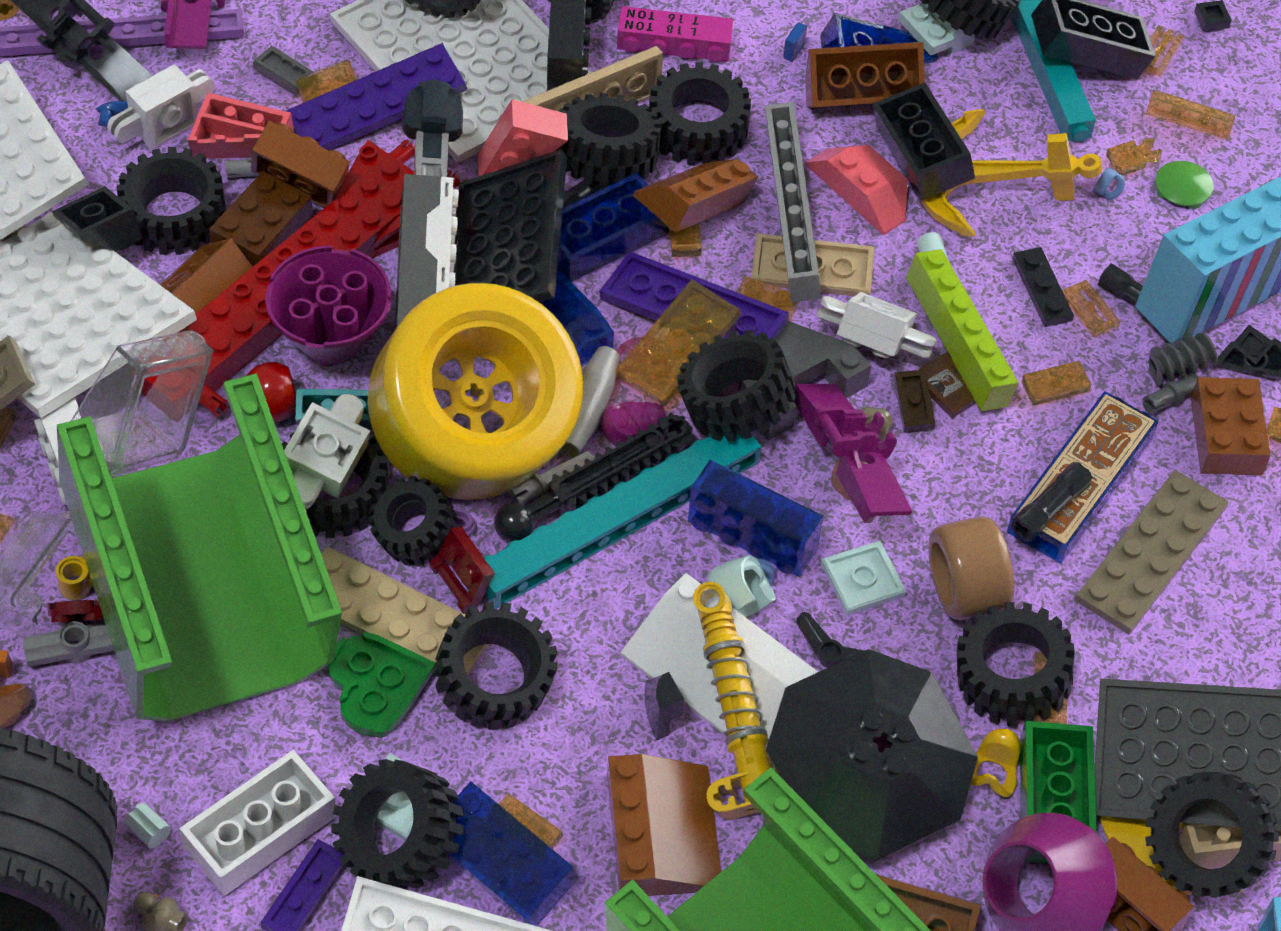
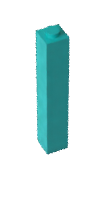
[1011,0,1096,142]

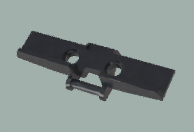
[11,0,153,101]

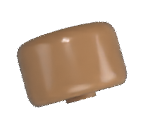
[928,516,1015,620]

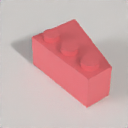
[187,92,295,158]
[478,99,568,176]

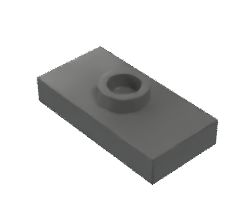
[253,45,315,96]

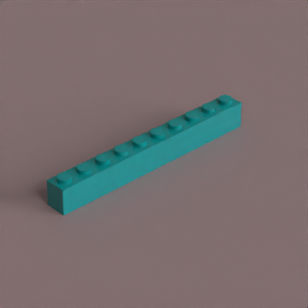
[484,434,762,609]

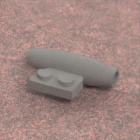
[559,346,620,457]

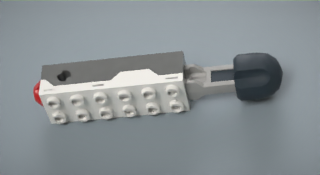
[394,79,463,370]

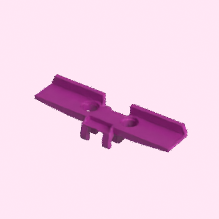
[160,0,225,49]
[794,384,912,523]

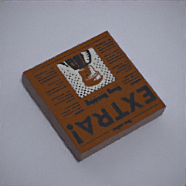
[918,351,976,419]

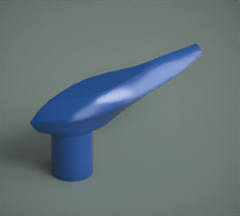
[96,101,128,127]

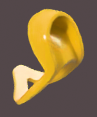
[970,729,1022,798]

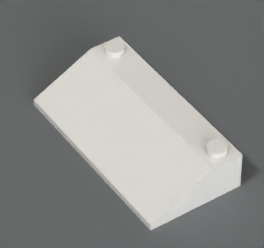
[620,573,818,771]

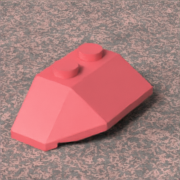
[805,145,908,236]

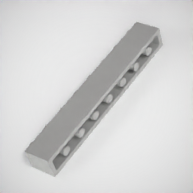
[765,102,821,302]

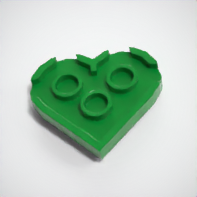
[329,632,436,738]

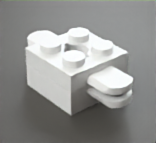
[107,64,215,150]
[816,292,936,358]
[284,394,370,509]

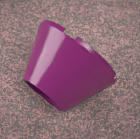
[982,813,1117,931]

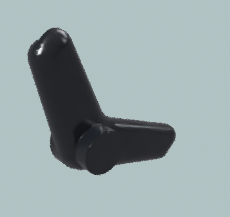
[796,612,865,668]

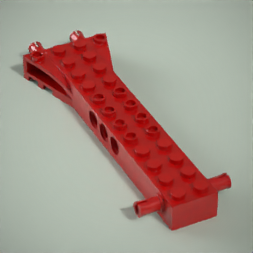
[131,140,461,422]

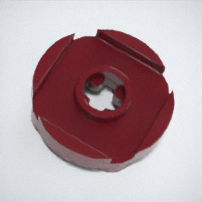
[47,600,104,623]

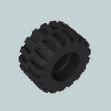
[369,476,458,566]

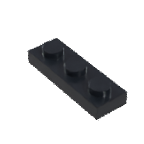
[1012,247,1074,327]

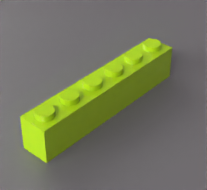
[906,249,1019,411]

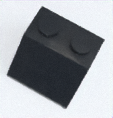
[52,186,142,252]

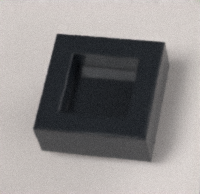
[1194,0,1232,31]

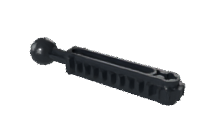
[494,413,693,542]

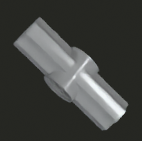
[23,621,114,667]

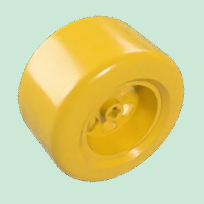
[368,283,583,500]

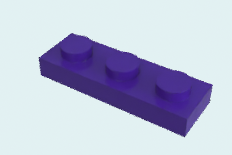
[260,839,344,931]

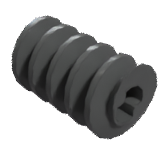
[1148,333,1218,386]

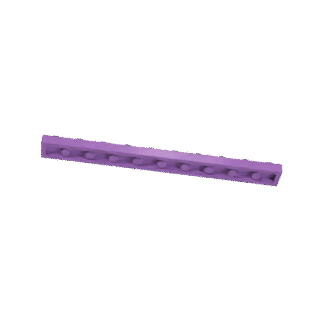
[0,9,244,56]

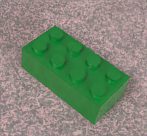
[1020,721,1097,864]

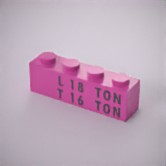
[617,6,734,62]

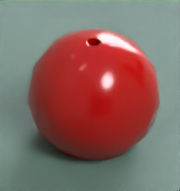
[246,362,296,423]

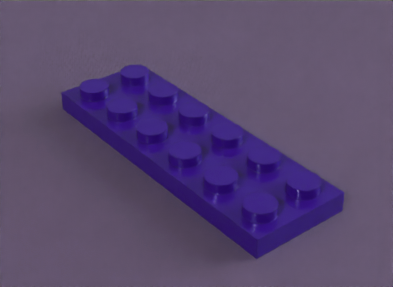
[286,43,467,150]
[599,251,789,343]

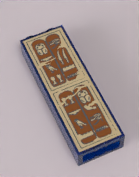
[1006,391,1159,564]

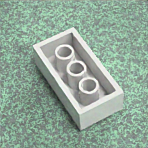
[179,750,337,896]

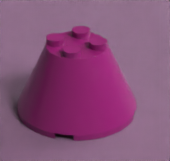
[265,246,391,367]

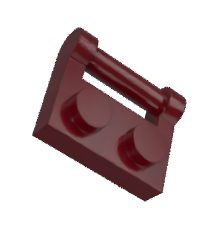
[429,526,495,614]

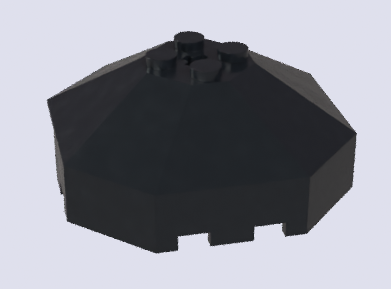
[765,649,978,868]

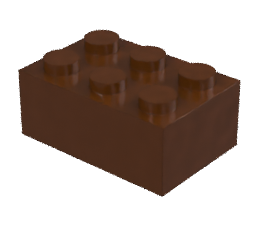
[209,171,313,266]

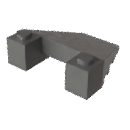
[738,321,871,440]

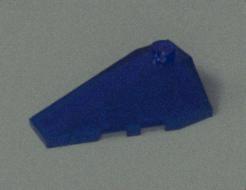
[820,13,938,63]
[539,268,614,366]

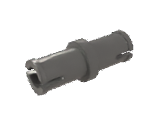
[1143,373,1199,414]

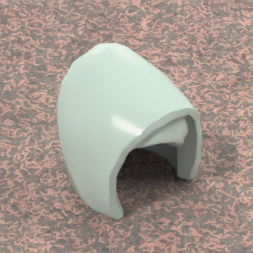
[707,555,776,617]

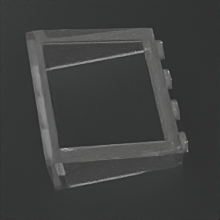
[71,330,213,477]

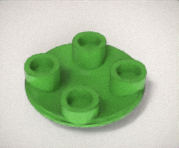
[1155,161,1214,209]

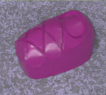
[601,401,668,446]

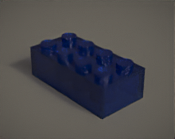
[557,172,669,283]
[688,460,824,577]
[447,781,579,926]

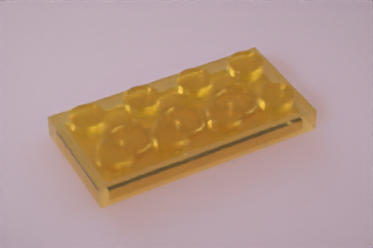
[616,279,741,406]

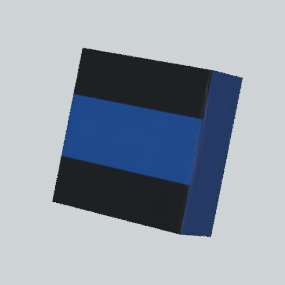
[783,22,807,62]

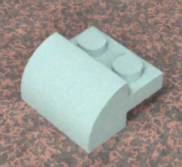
[898,3,975,55]

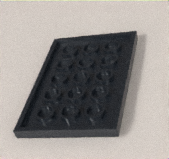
[453,149,567,302]

